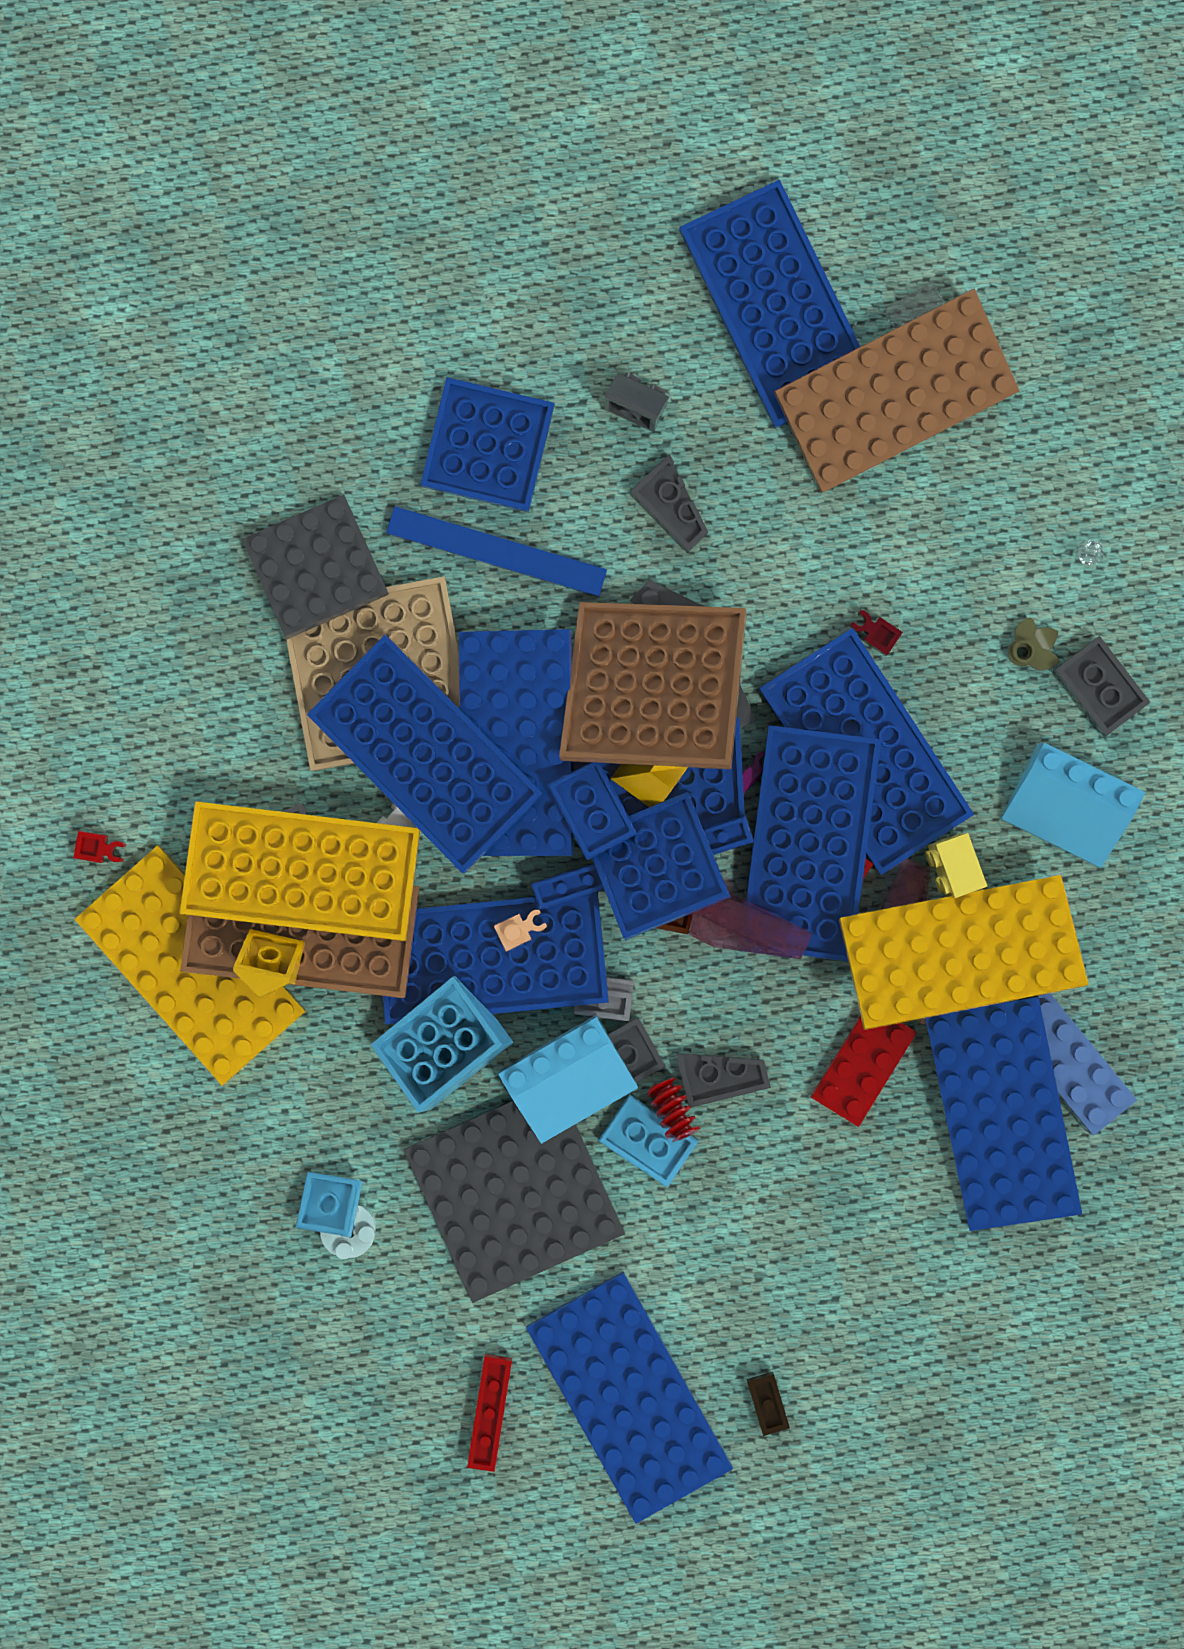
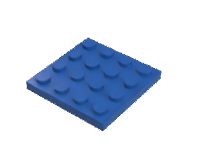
[420,377,555,513]
[592,792,731,940]

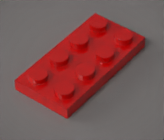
[810,1015,917,1127]

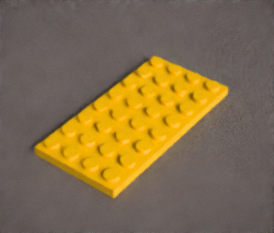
[180,801,420,941]
[74,845,307,1086]
[839,875,1089,1030]

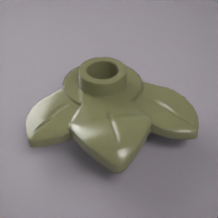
[1008,618,1060,671]

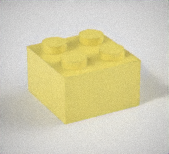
[925,833,988,898]

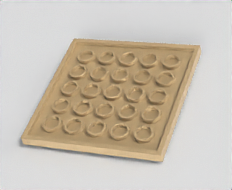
[286,576,460,771]

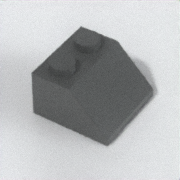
[604,373,669,432]

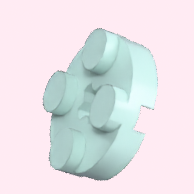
[320,1203,376,1259]

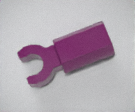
[742,751,765,793]

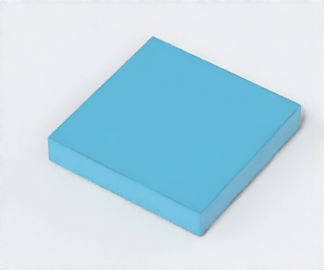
[295,1172,363,1237]

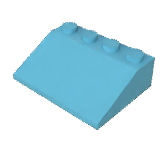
[1001,743,1145,868]
[371,976,514,1113]
[498,1014,638,1144]

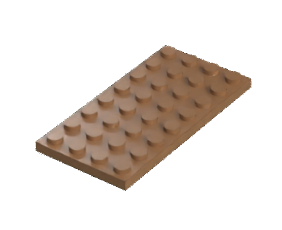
[773,288,1019,493]
[180,885,420,998]

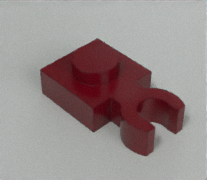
[850,610,903,656]

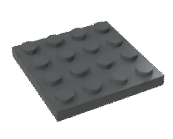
[242,494,389,639]

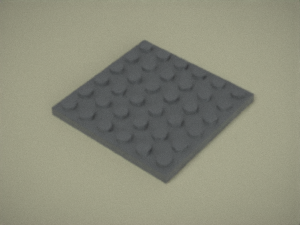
[404,1100,625,1303]

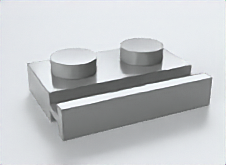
[573,977,634,1022]

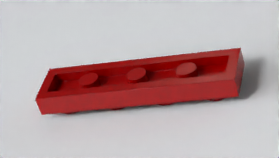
[467,1354,512,1472]

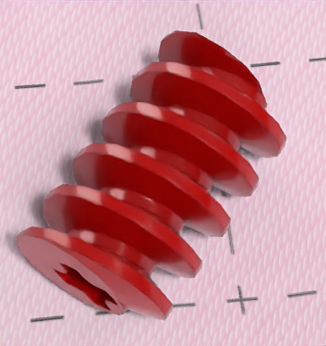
[647,1078,700,1142]

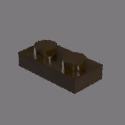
[746,1371,790,1436]

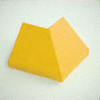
[610,764,688,807]
[233,929,305,997]

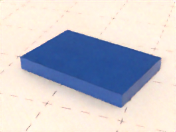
[547,762,637,860]

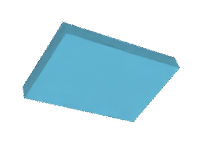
[598,1094,698,1187]

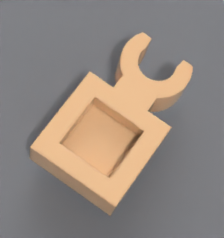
[494,910,547,952]

